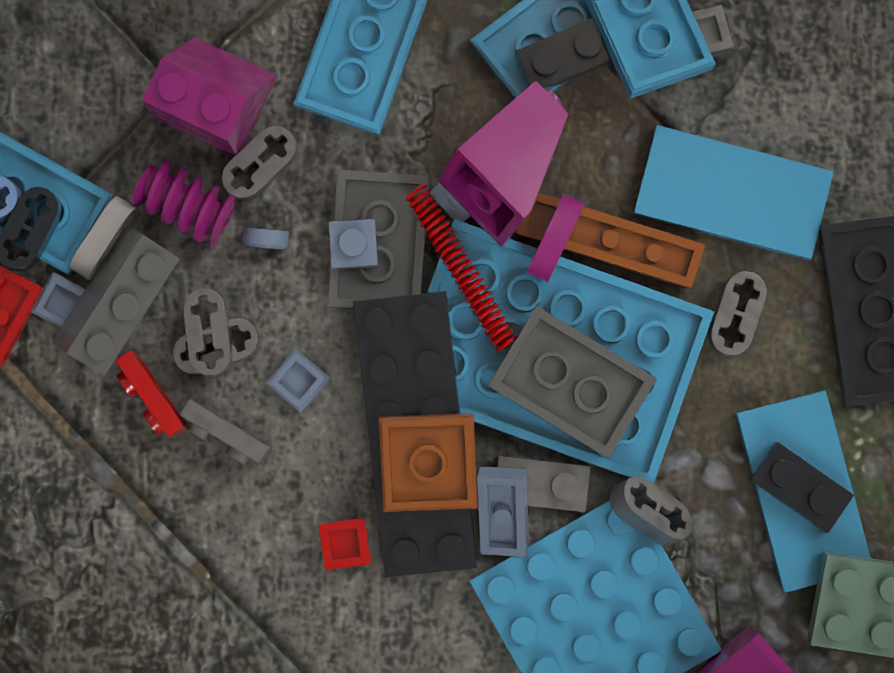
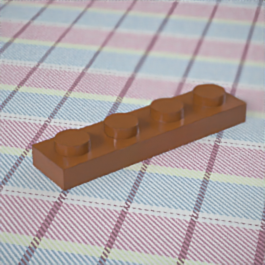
[516,192,705,290]

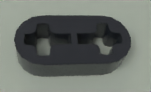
[0,187,63,271]

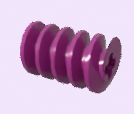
[131,158,235,249]

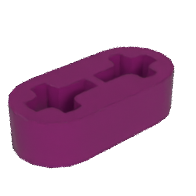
[527,194,585,283]

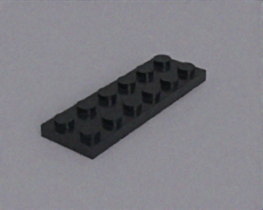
[353,291,478,577]

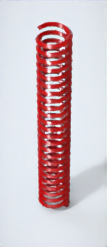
[406,183,517,353]

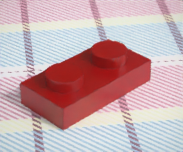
[0,266,44,369]
[115,350,187,438]

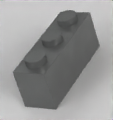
[52,226,180,376]

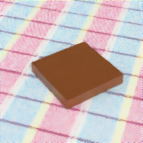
[379,413,478,512]

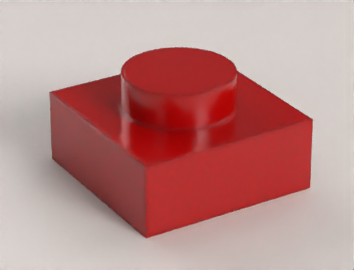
[319,518,371,570]

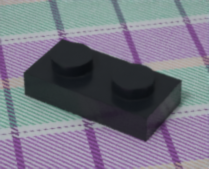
[515,18,613,89]
[749,442,854,533]

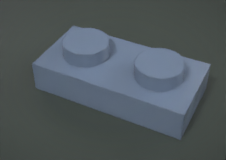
[477,466,529,557]

